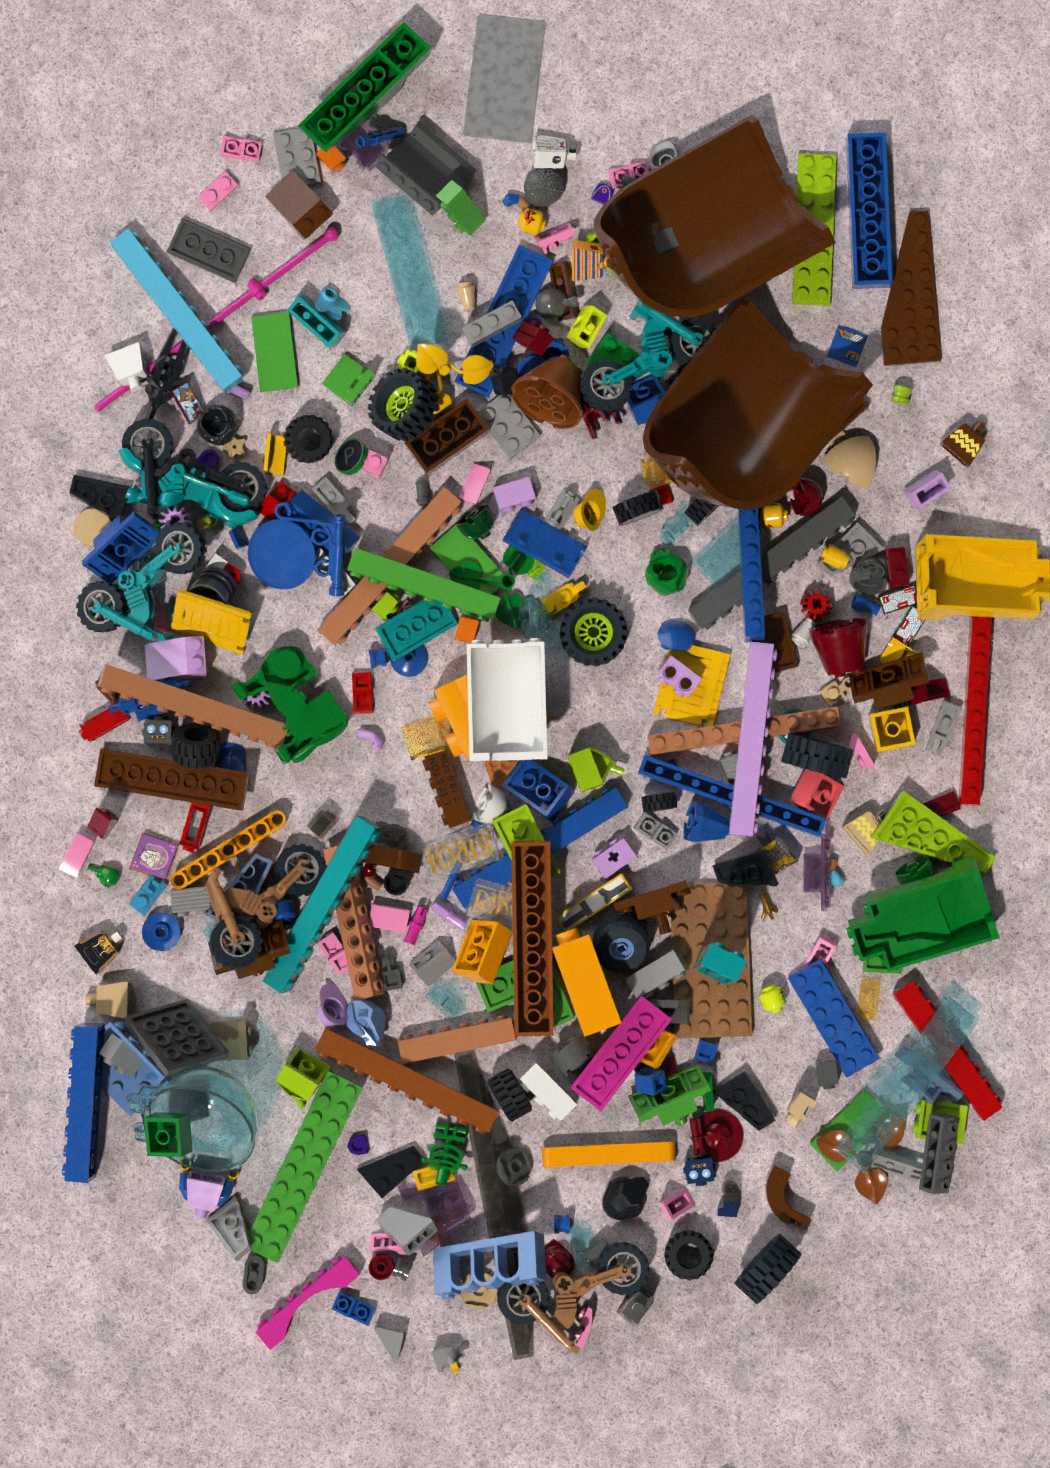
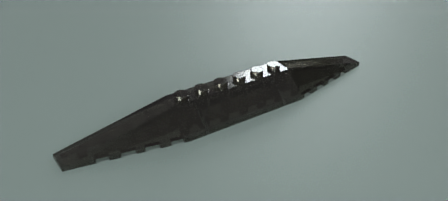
[454,1051,533,1360]

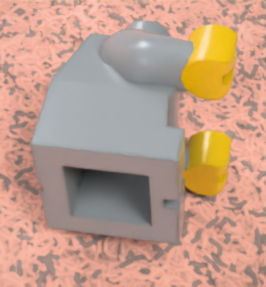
[432,1347,466,1374]

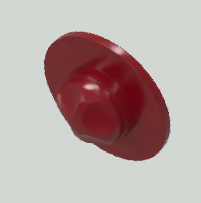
[692,1110,743,1162]

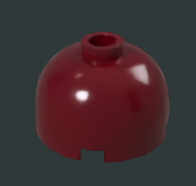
[790,478,824,516]

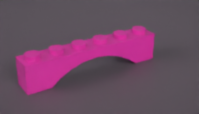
[255,1256,361,1350]

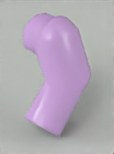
[357,728,384,751]

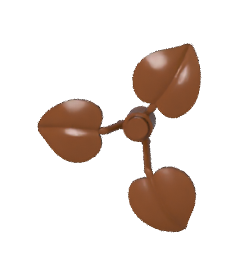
[817,1114,905,1204]

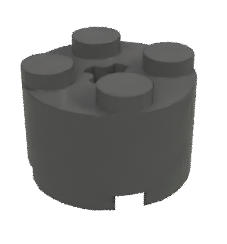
[552,1035,596,1078]

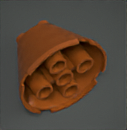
[511,355,583,429]

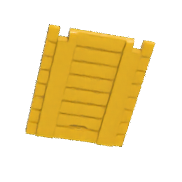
[171,589,252,655]
[653,645,731,727]

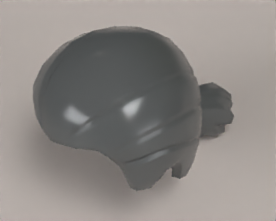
[535,288,578,319]

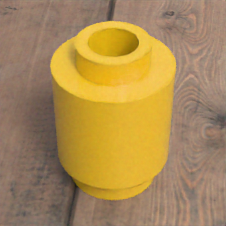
[820,544,850,569]

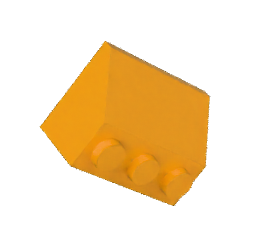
[451,920,513,984]

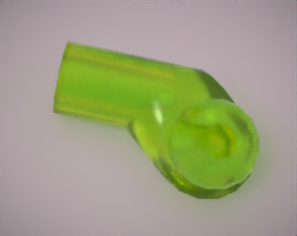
[527,559,546,580]

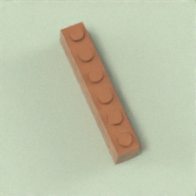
[398,1015,516,1064]

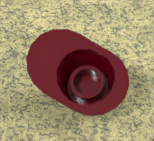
[545,1239,575,1280]

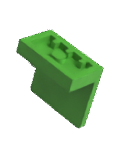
[323,354,375,407]

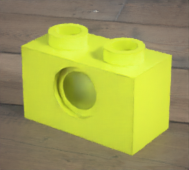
[565,305,607,348]

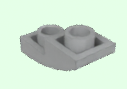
[633,812,678,850]

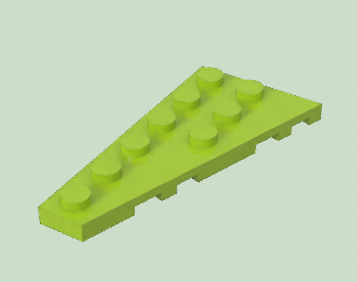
[871,791,996,874]

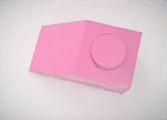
[361,449,388,478]

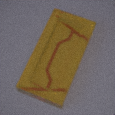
[856,980,881,1021]

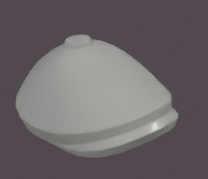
[649,141,680,171]

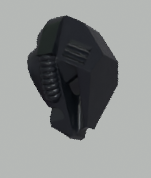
[602,1177,650,1220]

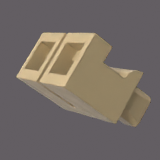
[785,1090,817,1129]

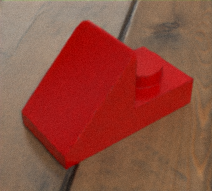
[258,481,296,520]

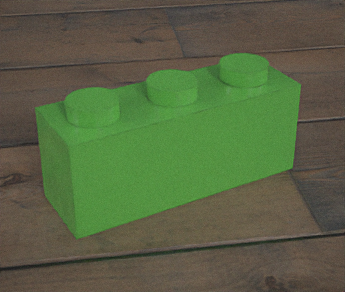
[436,180,486,236]

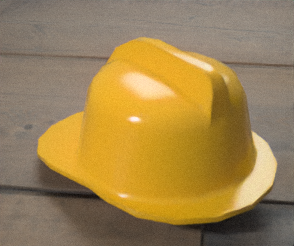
[574,489,606,531]

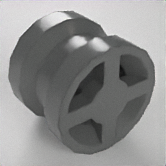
[392,1258,413,1281]

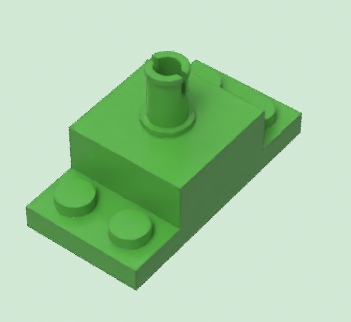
[628,1064,711,1126]

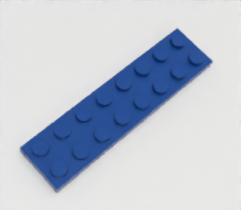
[454,245,553,398]

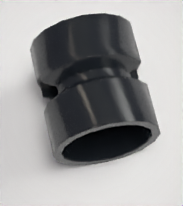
[383,870,409,896]

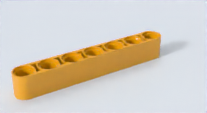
[170,811,287,889]
[542,1141,676,1167]

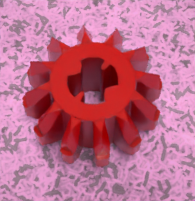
[800,588,833,621]

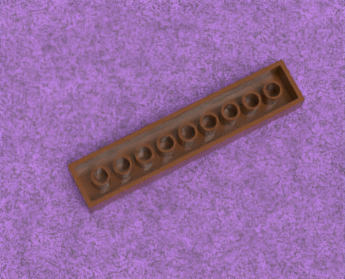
[511,840,554,1036]

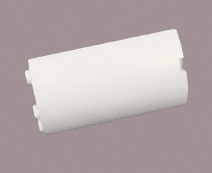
[467,638,547,761]

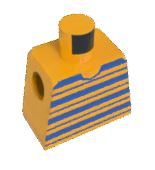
[572,240,609,281]

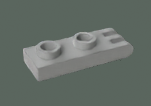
[870,1148,922,1182]

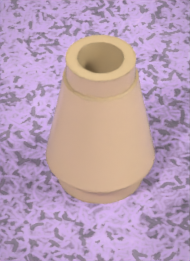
[456,281,475,310]

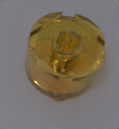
[640,458,674,486]

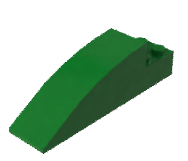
[298,22,431,153]

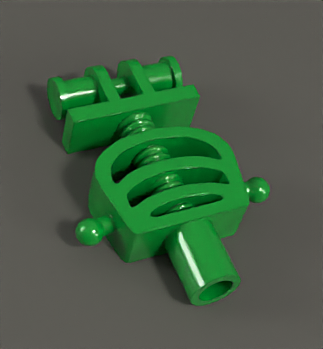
[421,1121,468,1186]

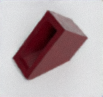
[909,678,951,705]

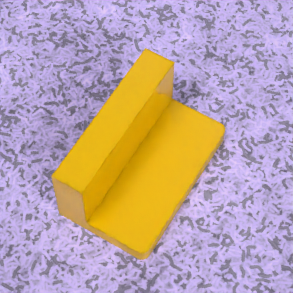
[263,433,287,475]

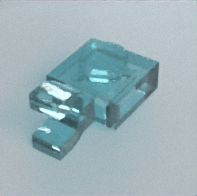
[570,1228,589,1261]

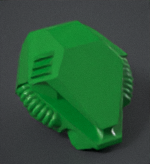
[645,548,689,596]

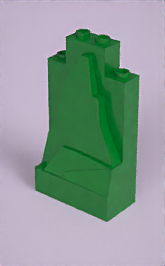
[846,855,1000,972]

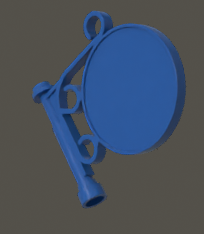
[248,502,347,596]

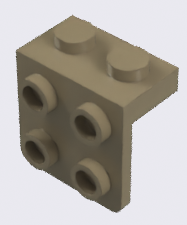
[209,1021,252,1061]

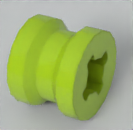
[890,385,912,405]

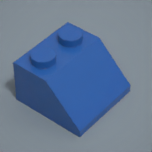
[626,374,666,426]

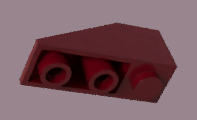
[87,807,118,839]

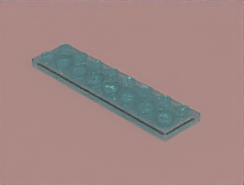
[371,195,447,351]

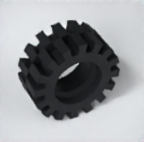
[641,792,678,812]

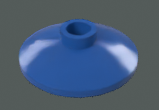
[390,645,428,677]
[142,913,180,951]

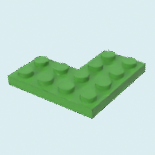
[476,961,574,1027]

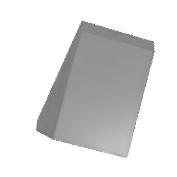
[374,1326,405,1363]

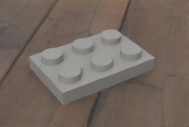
[273,128,321,185]
[477,395,541,459]

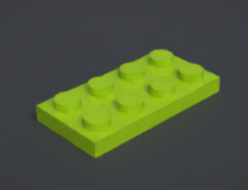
[492,804,561,878]

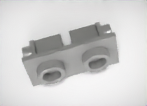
[544,489,580,531]

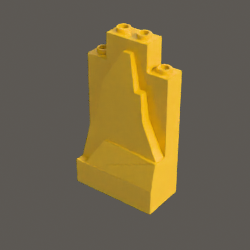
[915,534,1050,620]

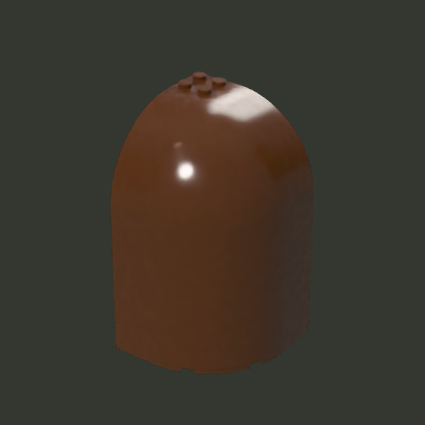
[593,115,836,317]
[643,299,873,509]

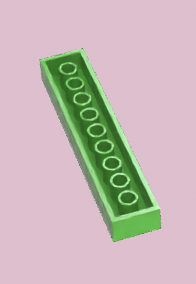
[248,1070,363,1263]

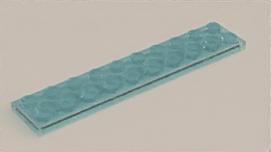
[833,996,979,1173]

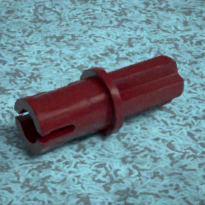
[689,1117,706,1156]

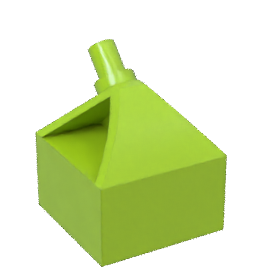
[567,747,625,793]
[275,1046,330,1108]

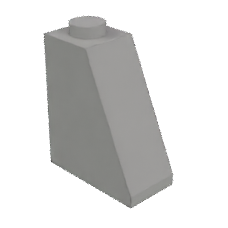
[376,1207,438,1256]

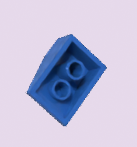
[503,760,575,822]

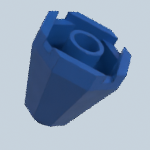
[683,801,730,842]

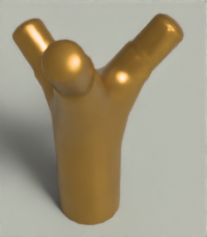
[759,892,778,920]

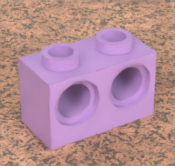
[657,655,702,697]

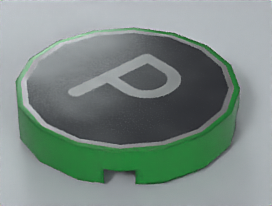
[335,438,368,475]

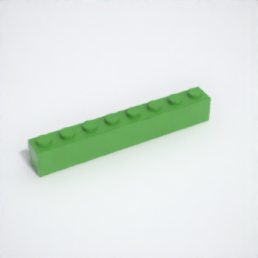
[347,548,500,622]

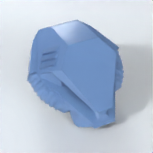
[346,999,386,1046]

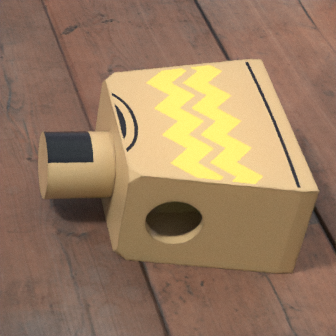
[842,809,887,855]

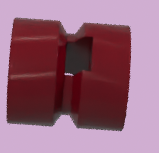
[368,1254,394,1280]

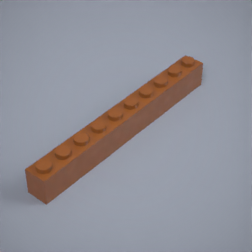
[315,1028,500,1135]

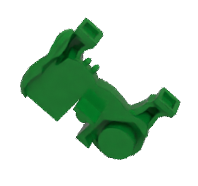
[231,646,349,764]

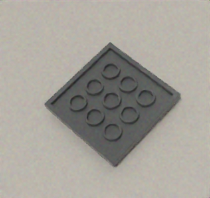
[124,999,230,1076]

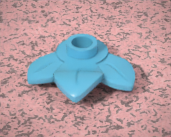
[315,287,350,321]

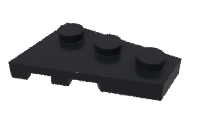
[69,475,130,519]
[712,849,779,886]

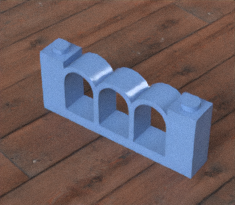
[433,1231,546,1300]

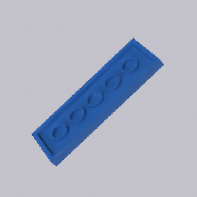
[788,958,880,1078]

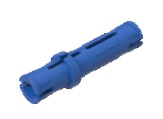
[356,125,405,148]

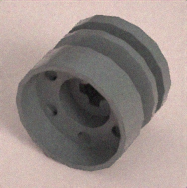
[189,567,236,604]

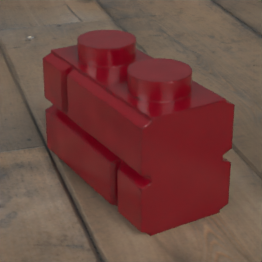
[512,320,553,356]
[884,547,910,589]

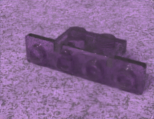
[803,834,831,912]

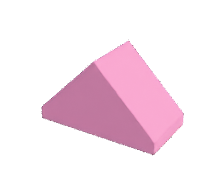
[660,1188,695,1221]

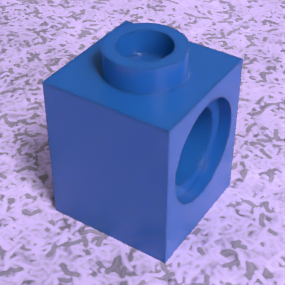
[634,1066,667,1096]

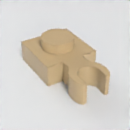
[819,677,851,707]

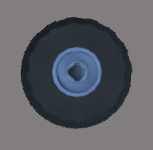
[592,914,650,973]

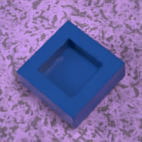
[694,1040,718,1064]

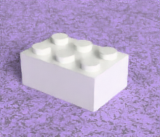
[520,1063,577,1121]

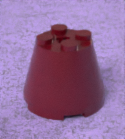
[809,618,867,677]

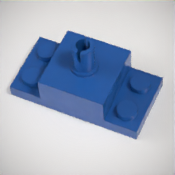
[82,512,161,583]

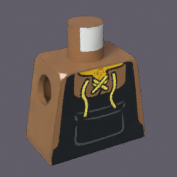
[74,930,123,975]

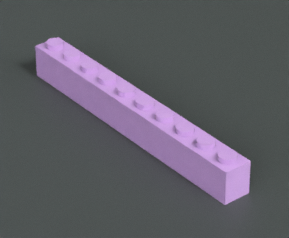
[729,642,777,837]

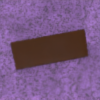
[549,261,580,321]

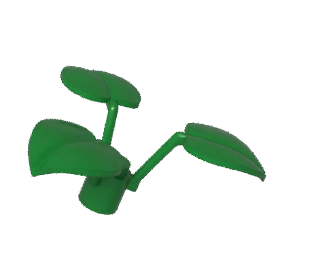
[449,546,534,629]

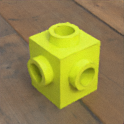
[397,350,423,375]

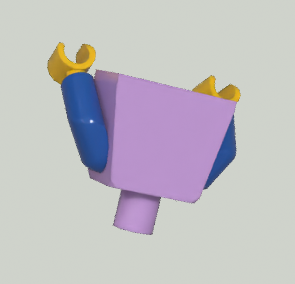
[179,1160,239,1218]

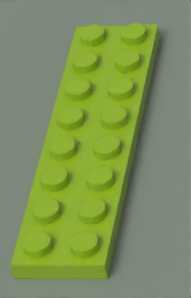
[792,153,837,306]

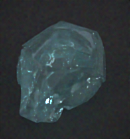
[518,594,553,640]

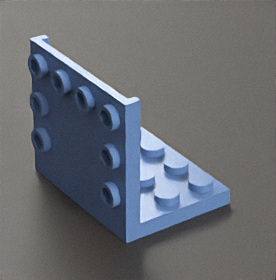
[101,1021,172,1117]

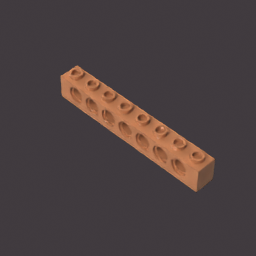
[323,846,384,1000]

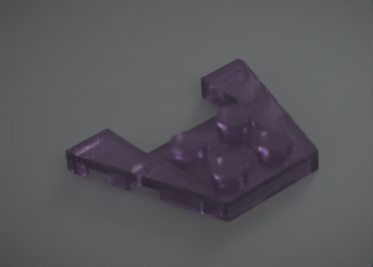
[397,1182,471,1257]

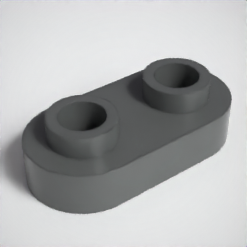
[243,1255,265,1294]

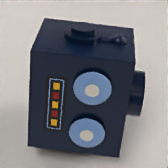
[683,1155,716,1186]

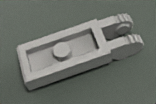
[925,700,962,756]

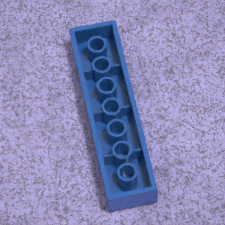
[846,132,893,289]
[62,1022,105,1183]

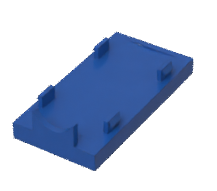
[502,509,588,578]

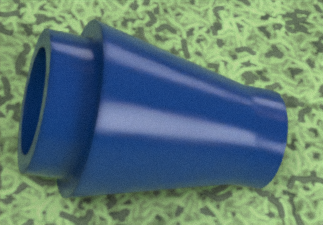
[851,594,881,616]

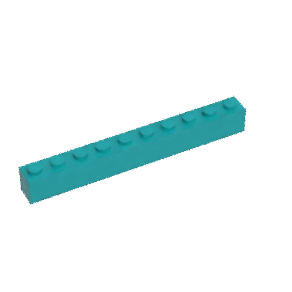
[262,816,381,993]

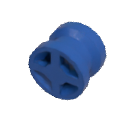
[369,647,387,668]
[554,1215,570,1234]

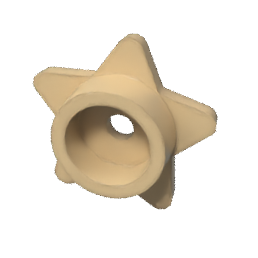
[222,437,246,459]

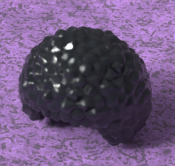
[197,404,237,446]

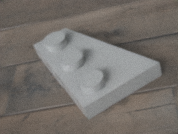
[817,522,885,577]
[206,1196,252,1261]

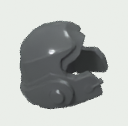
[849,557,887,595]

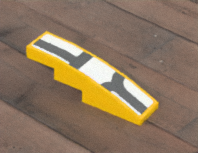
[556,873,633,932]

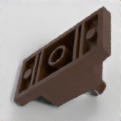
[848,652,929,709]
[613,880,696,935]
[208,920,291,979]

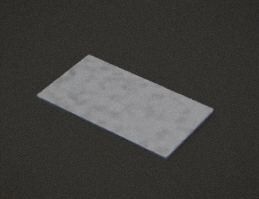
[463,14,545,143]

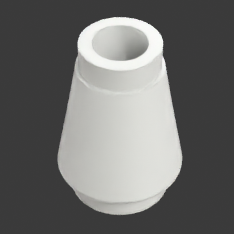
[791,618,816,648]

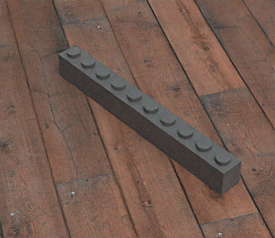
[688,497,856,630]

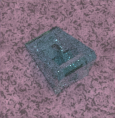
[425,982,466,1021]

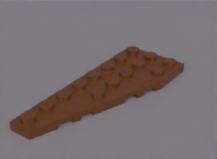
[880,210,941,366]

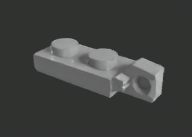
[312,477,356,526]

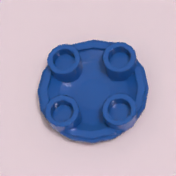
[658,620,696,651]

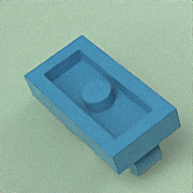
[129,874,168,916]

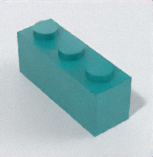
[287,294,347,348]

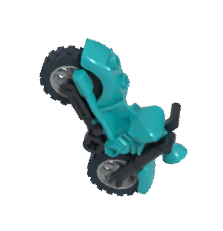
[118,418,267,529]

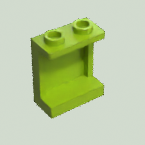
[912,1099,968,1144]

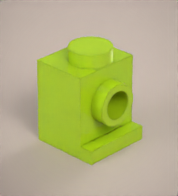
[372,592,401,621]

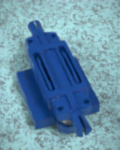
[108,678,191,722]

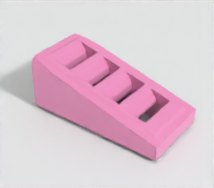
[802,934,838,969]
[370,1233,407,1255]

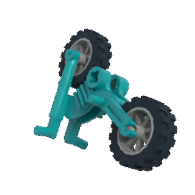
[580,299,716,412]
[76,522,207,642]

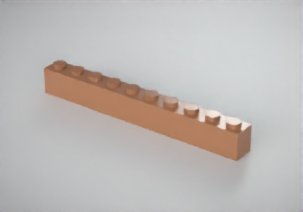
[317,487,462,646]
[98,664,288,749]
[647,706,841,756]

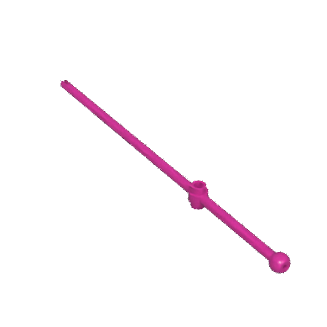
[95,227,339,411]

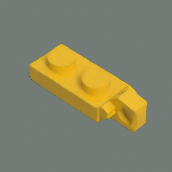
[535,581,587,621]

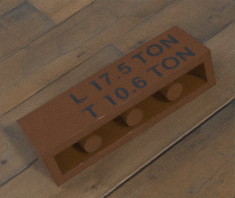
[422,748,471,829]

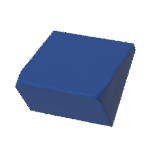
[229,528,249,550]

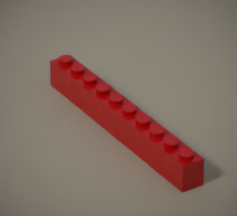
[958,616,992,806]

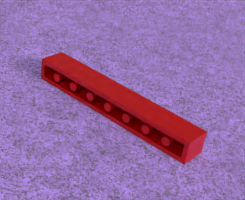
[892,981,1003,1121]

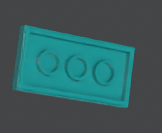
[374,600,458,661]

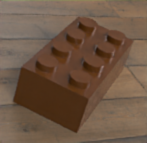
[404,399,489,476]

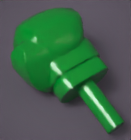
[87,865,120,888]

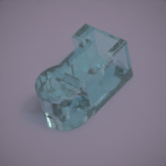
[659,509,693,545]

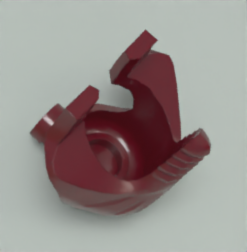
[582,380,623,439]

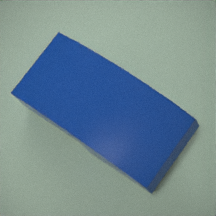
[331,1291,377,1326]

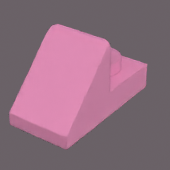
[847,733,875,770]

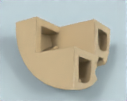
[822,436,876,489]

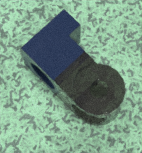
[717,1181,739,1217]

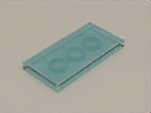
[691,518,772,589]

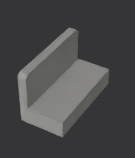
[409,939,456,986]

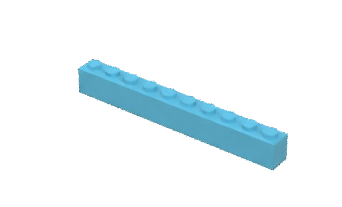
[110,229,243,394]

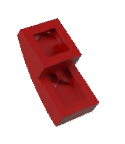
[352,672,373,714]

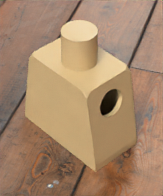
[85,982,130,1018]

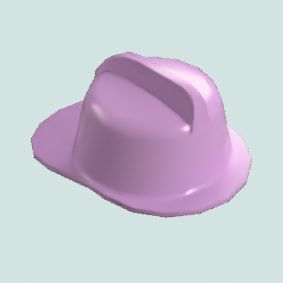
[317,984,348,1028]

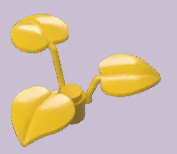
[416,343,494,418]

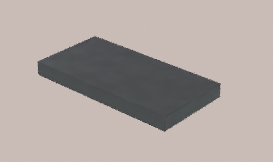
[166,218,252,284]

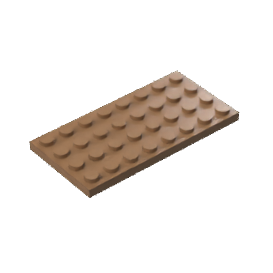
[670,883,752,1038]

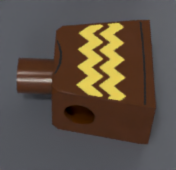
[940,420,986,468]

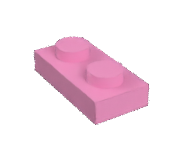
[198,171,238,211]

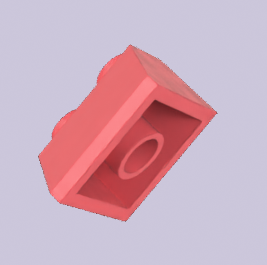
[789,769,844,820]

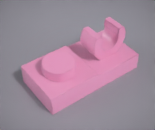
[534,222,576,254]

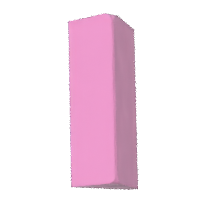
[459,463,491,506]
[369,903,410,933]

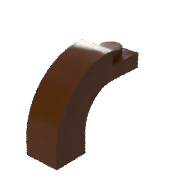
[362,844,423,873]
[765,1165,812,1228]

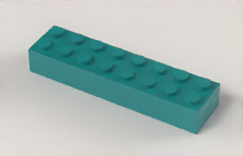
[693,942,747,986]

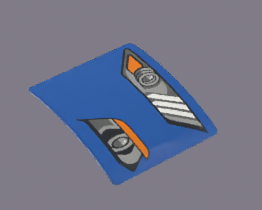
[827,325,868,367]

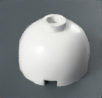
[473,785,509,824]

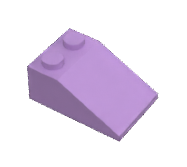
[145,636,207,681]

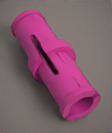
[403,905,429,945]

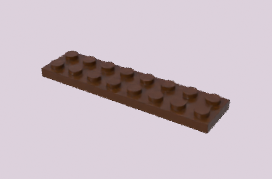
[94,748,250,811]

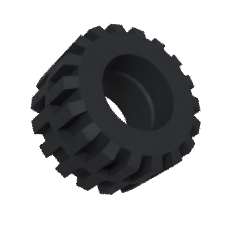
[283,415,334,463]
[171,723,220,769]
[488,1068,532,1122]
[664,1230,713,1281]

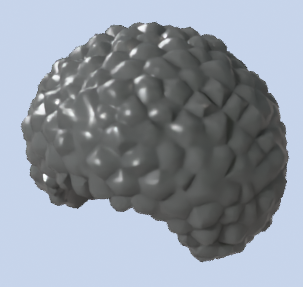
[524,168,564,208]

